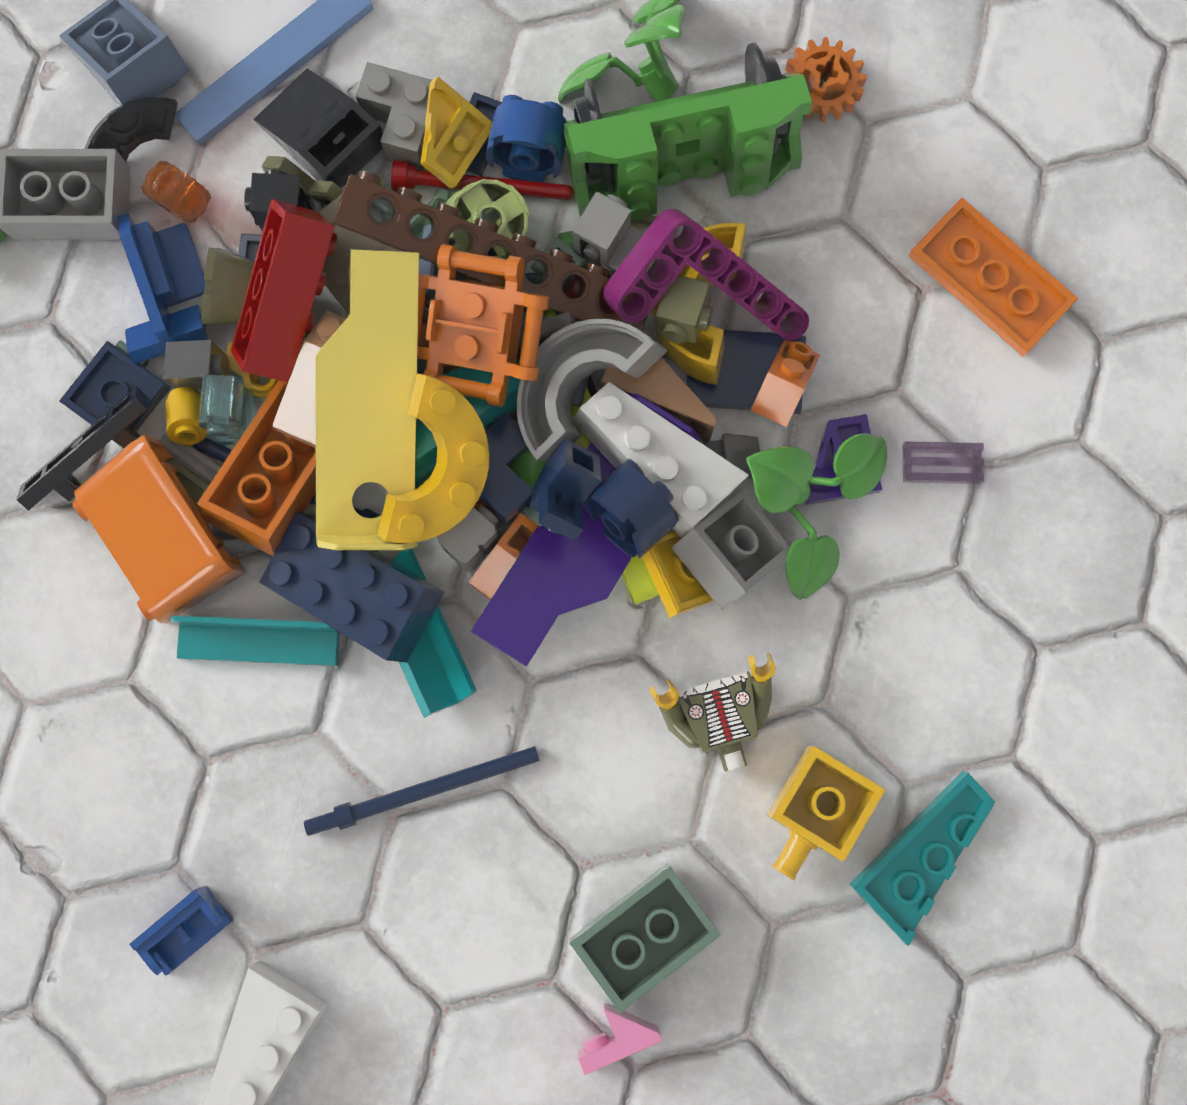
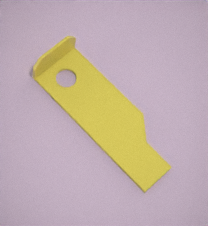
[315,249,419,550]

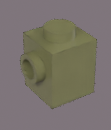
[656,275,713,344]

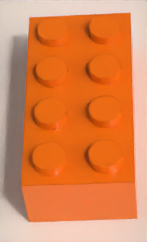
[197,380,316,556]

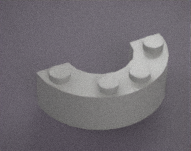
[517,319,668,462]

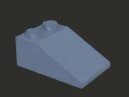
[59,0,190,106]

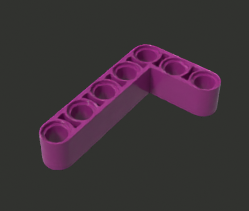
[603,209,809,341]

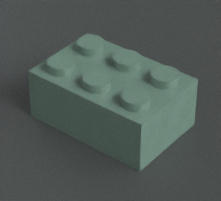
[569,863,721,1013]

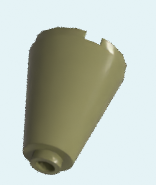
[201,247,255,326]

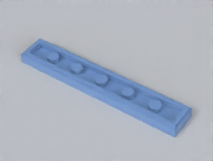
[175,0,374,147]

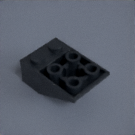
[254,68,383,188]

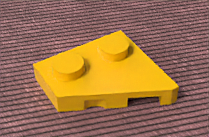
[420,77,492,188]

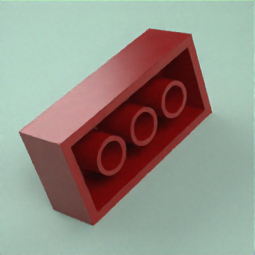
[230,198,337,382]

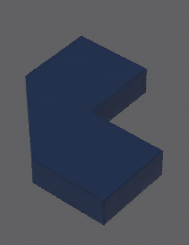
[479,412,533,523]

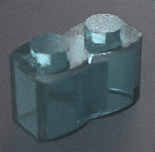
[198,375,254,447]

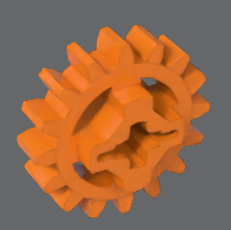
[784,37,867,123]

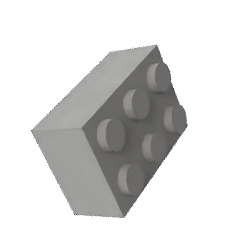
[0,149,130,240]

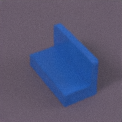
[133,221,206,308]

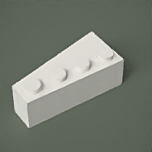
[573,382,749,538]
[204,961,329,1105]

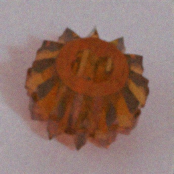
[141,161,211,223]

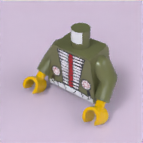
[649,653,776,772]

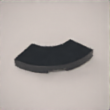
[85,97,178,162]

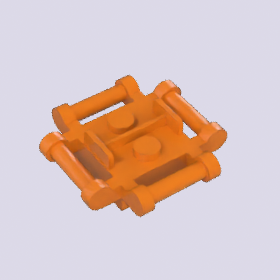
[417,244,550,407]

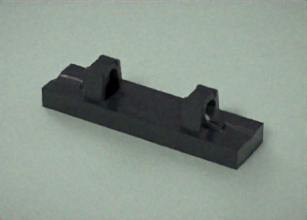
[16,386,148,511]

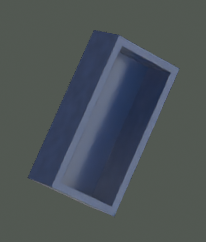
[259,511,445,663]

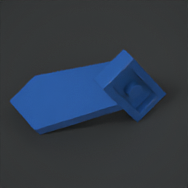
[117,213,208,364]

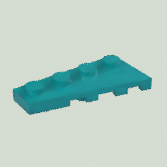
[849,771,995,946]

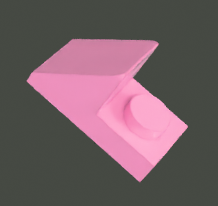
[578,1003,662,1075]

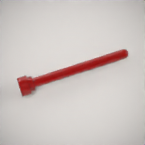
[391,160,574,200]

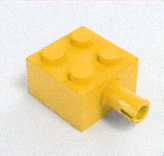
[766,746,885,881]

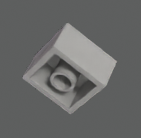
[671,489,791,610]

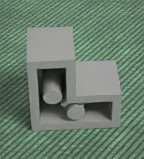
[355,62,432,170]
[572,191,658,279]

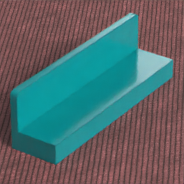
[392,548,477,718]
[171,615,340,666]

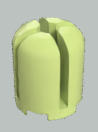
[446,179,529,258]

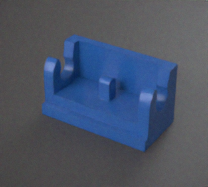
[129,886,233,976]

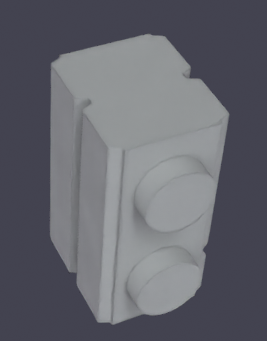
[437,505,501,572]

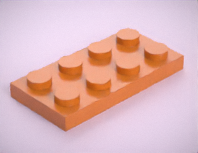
[908,197,1078,357]

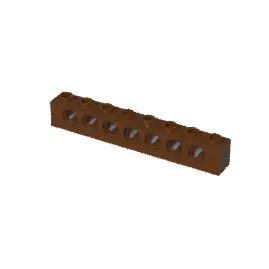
[332,170,648,331]

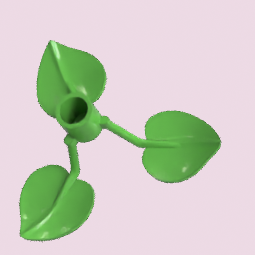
[558,0,685,104]
[746,433,887,600]

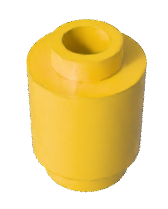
[164,387,207,446]

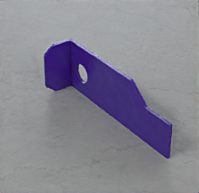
[470,393,702,667]

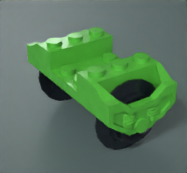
[564,42,812,221]

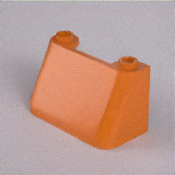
[72,434,246,624]

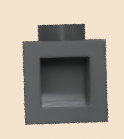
[163,340,230,392]

